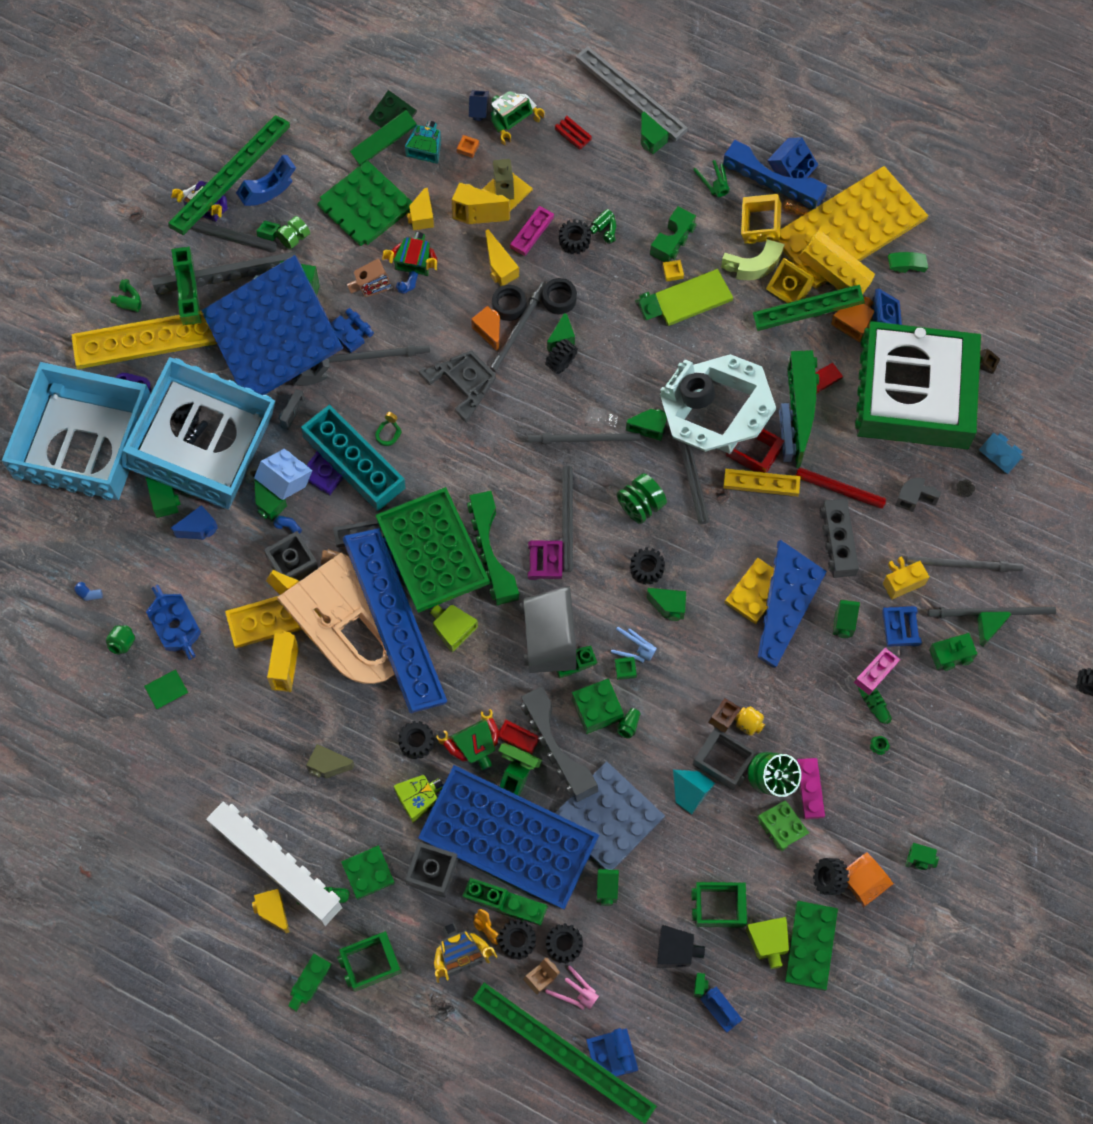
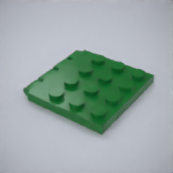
[317,160,412,246]

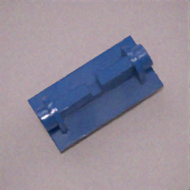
[700,986,743,1033]

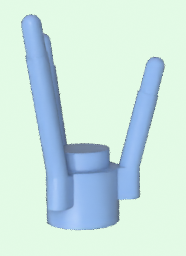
[611,627,657,663]

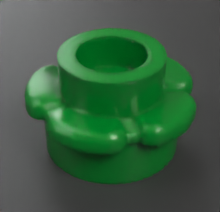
[870,736,890,755]

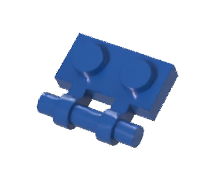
[331,308,374,353]

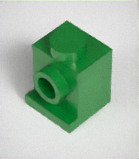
[905,843,939,870]

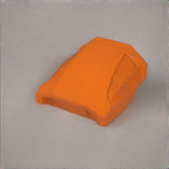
[846,852,894,908]

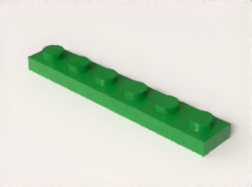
[753,285,865,331]

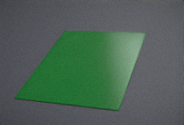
[144,669,188,709]

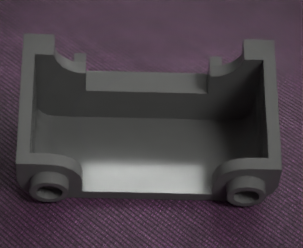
[520,586,576,673]

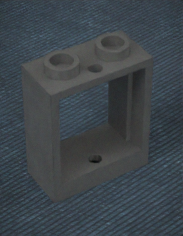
[693,727,756,790]

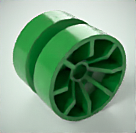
[748,752,801,797]

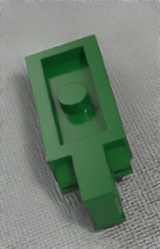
[288,954,332,1012]

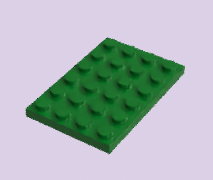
[375,487,490,613]

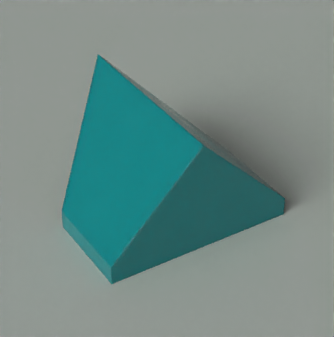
[673,769,715,815]

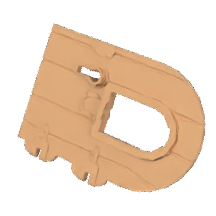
[277,552,395,684]

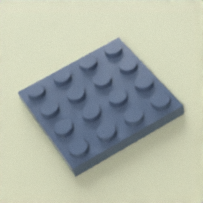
[555,761,665,870]

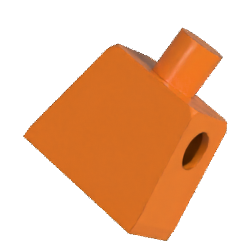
[831,297,874,342]

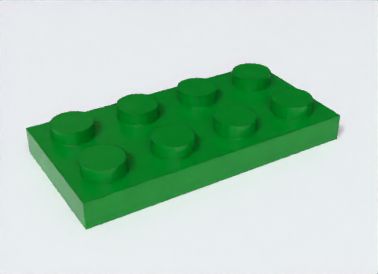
[785,901,838,991]

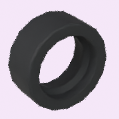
[542,278,577,314]
[492,284,526,321]

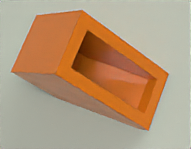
[471,306,500,351]

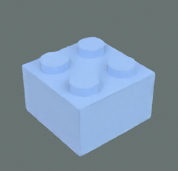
[254,449,312,500]

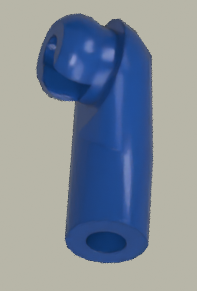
[396,271,418,294]
[273,516,302,534]

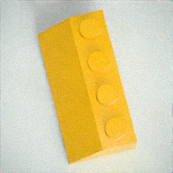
[798,230,875,294]

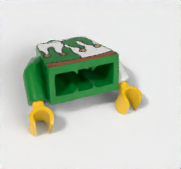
[491,91,545,145]

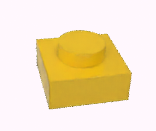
[662,260,684,282]

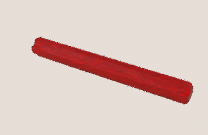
[796,467,886,509]

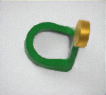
[375,412,402,446]

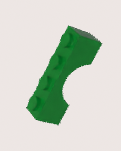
[171,246,201,325]

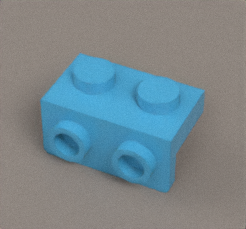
[979,433,1024,474]

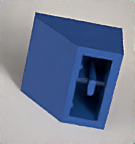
[767,137,818,178]

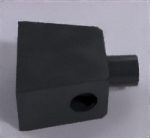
[656,925,705,968]

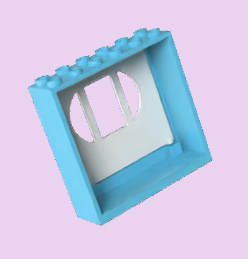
[122,357,275,510]
[2,362,151,501]

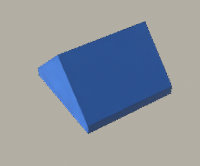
[872,288,902,325]

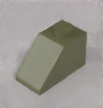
[306,744,354,778]

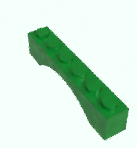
[467,490,519,605]

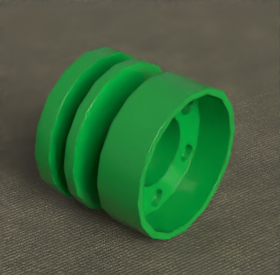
[617,473,667,524]

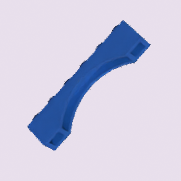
[723,140,828,209]

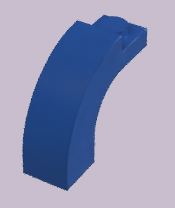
[236,155,296,206]

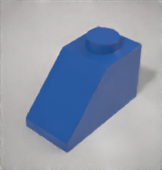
[171,505,218,540]

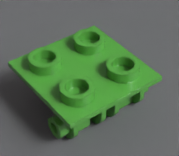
[758,800,809,852]

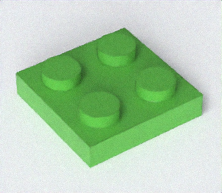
[498,743,543,770]

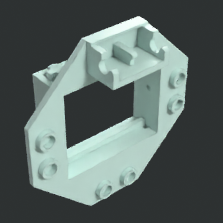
[660,354,776,454]

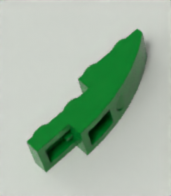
[462,878,548,926]

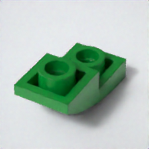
[888,252,928,273]
[556,645,598,679]

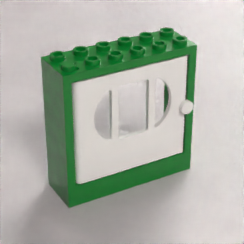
[855,321,981,450]

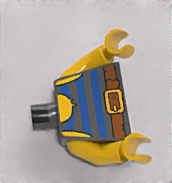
[434,923,497,983]

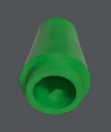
[617,708,641,739]

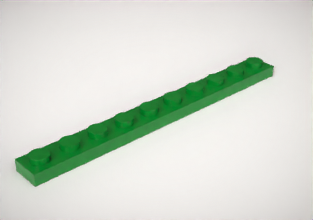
[168,115,290,236]
[472,982,657,1124]

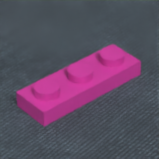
[510,206,554,256]
[854,648,901,695]
[797,758,825,819]

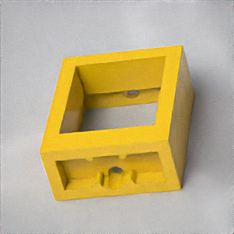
[741,194,781,244]
[267,631,299,692]

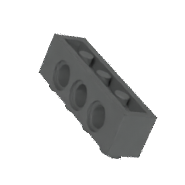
[820,499,859,578]

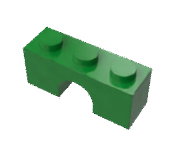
[650,206,697,262]

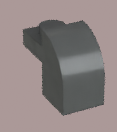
[292,358,330,386]
[895,478,941,512]

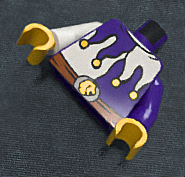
[171,181,228,222]

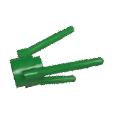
[693,160,730,197]

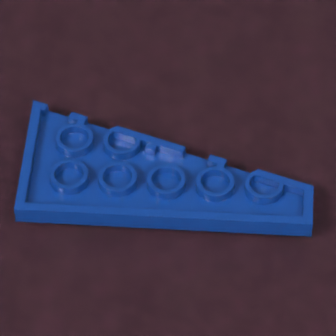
[758,540,827,668]

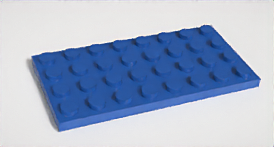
[418,765,600,910]

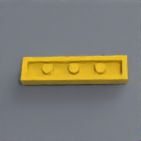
[723,468,800,497]

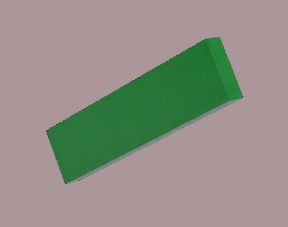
[350,110,417,165]

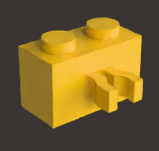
[883,556,930,600]

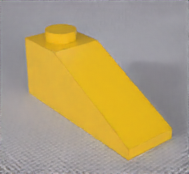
[485,229,519,286]

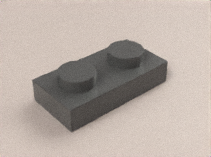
[279,389,305,430]

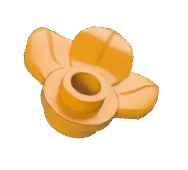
[473,909,499,945]

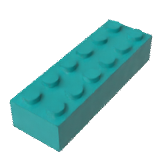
[301,404,406,512]

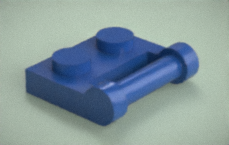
[882,606,922,647]

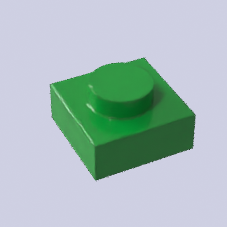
[256,221,281,241]
[615,657,637,680]
[694,973,709,998]

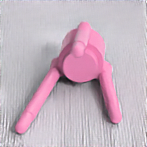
[545,966,599,1010]

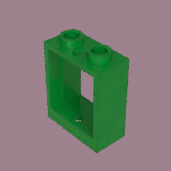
[691,882,747,928]
[337,931,401,992]

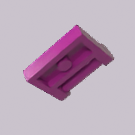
[528,540,563,580]

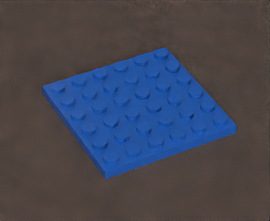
[201,255,343,395]

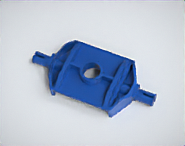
[146,585,201,660]

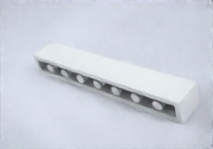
[206,802,342,926]

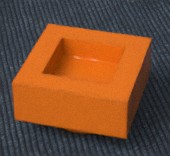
[457,135,479,158]

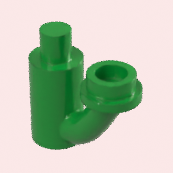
[590,209,616,244]
[110,279,142,312]

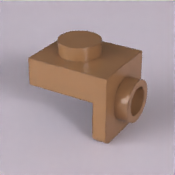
[523,957,560,995]

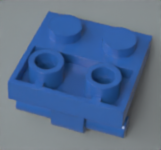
[586,1028,638,1077]

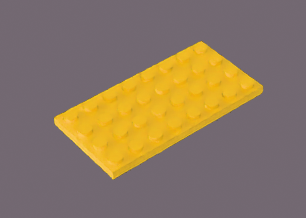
[775,166,928,289]

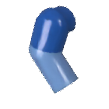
[75,582,103,601]

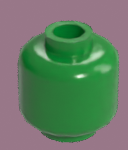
[106,625,135,655]

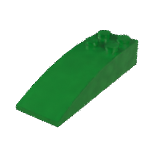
[787,350,819,468]

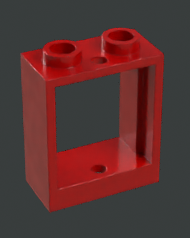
[725,429,785,473]

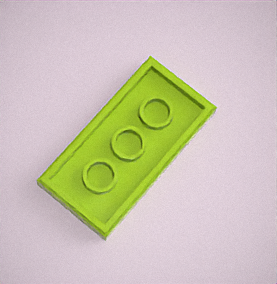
[656,269,734,326]

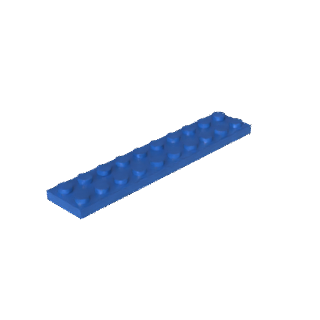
[343,528,447,713]

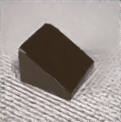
[980,348,1000,374]

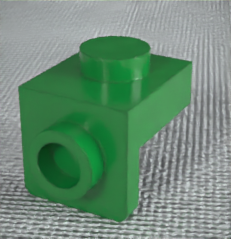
[635,291,663,320]

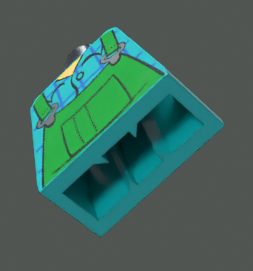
[405,121,441,164]

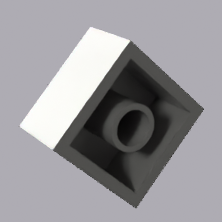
[264,531,318,581]
[405,842,458,898]

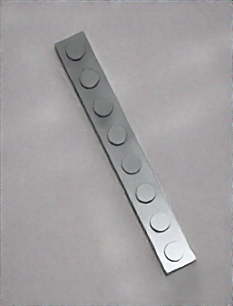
[576,46,688,142]

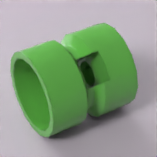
[276,216,310,250]

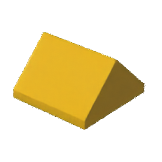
[766,258,814,303]

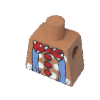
[347,258,393,297]

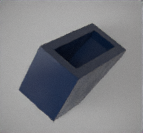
[469,90,489,121]

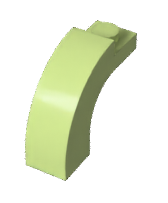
[721,239,784,280]

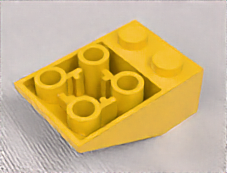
[451,182,510,224]

